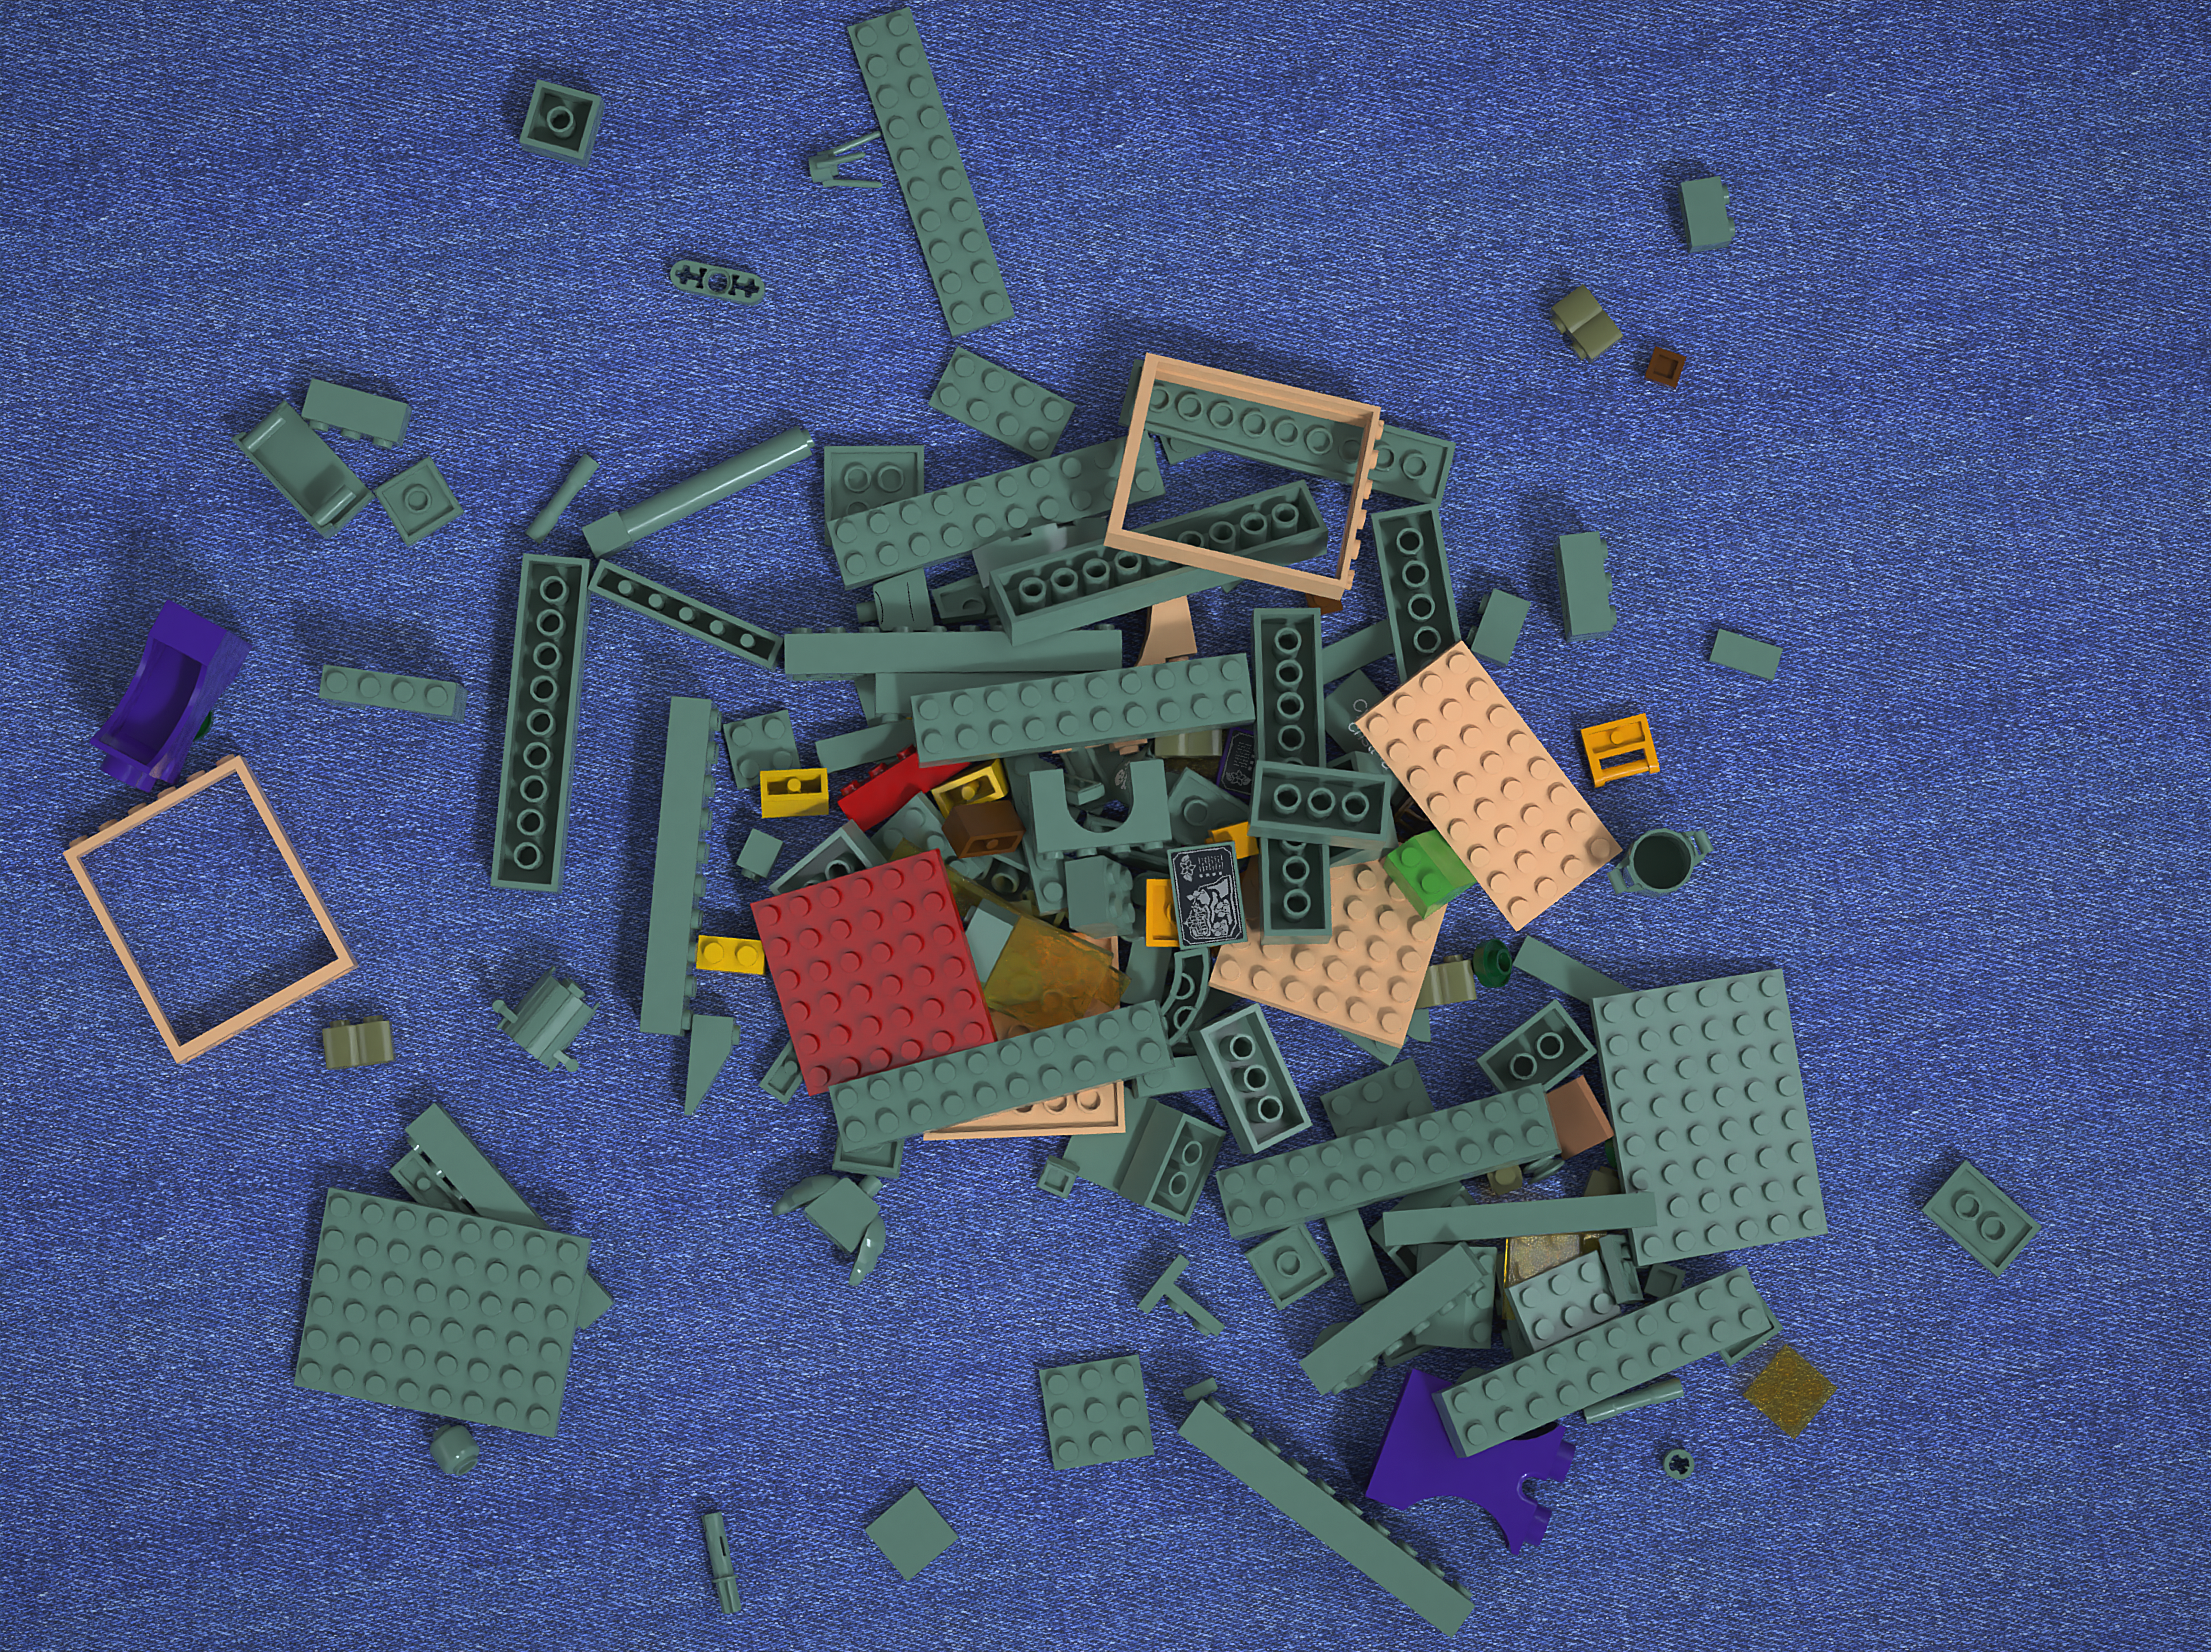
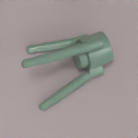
[808,130,883,188]

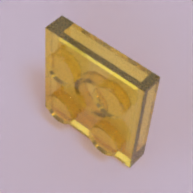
[1741,1344,1838,1440]

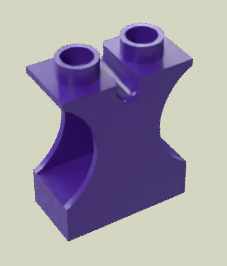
[89,599,253,793]
[1361,1365,1576,1556]

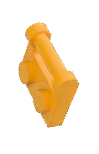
[1580,713,1660,788]

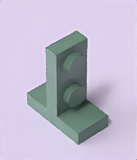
[1137,1253,1225,1337]

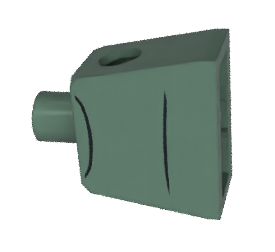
[856,567,935,633]

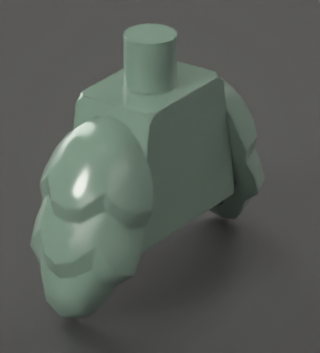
[771,1174,886,1286]

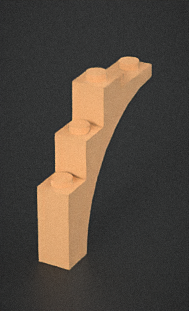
[1052,595,1197,756]

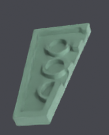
[931,574,999,624]

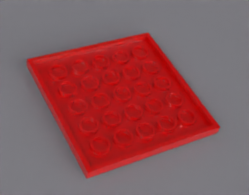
[750,848,998,1096]

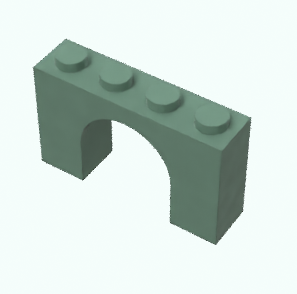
[318,664,468,724]
[1026,759,1172,861]

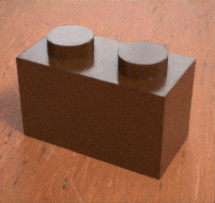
[941,800,1026,859]

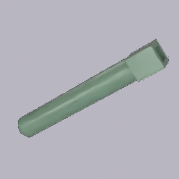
[581,425,815,562]

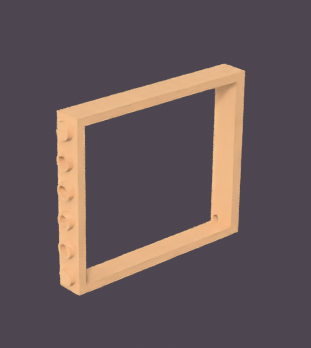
[1103,352,1384,600]
[63,754,359,1064]

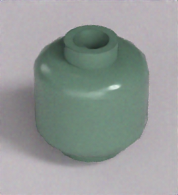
[429,1424,480,1476]

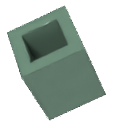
[736,828,785,882]

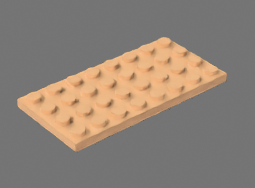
[1354,639,1623,932]

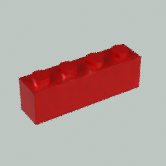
[837,743,972,832]

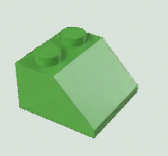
[1383,829,1477,920]

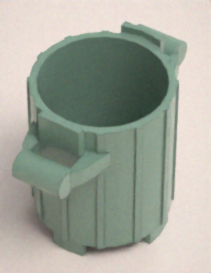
[1606,828,1714,898]
[491,965,600,1073]

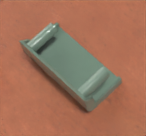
[230,400,376,539]

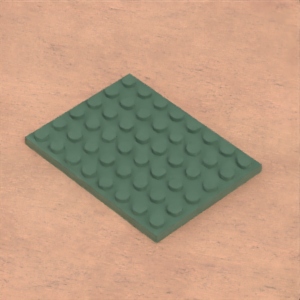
[1588,968,1828,1267]
[294,1186,592,1438]

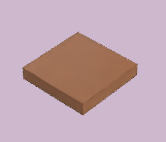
[1546,1075,1614,1160]

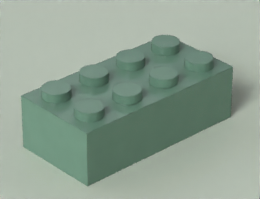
[1247,760,1392,851]
[1188,1002,1313,1154]

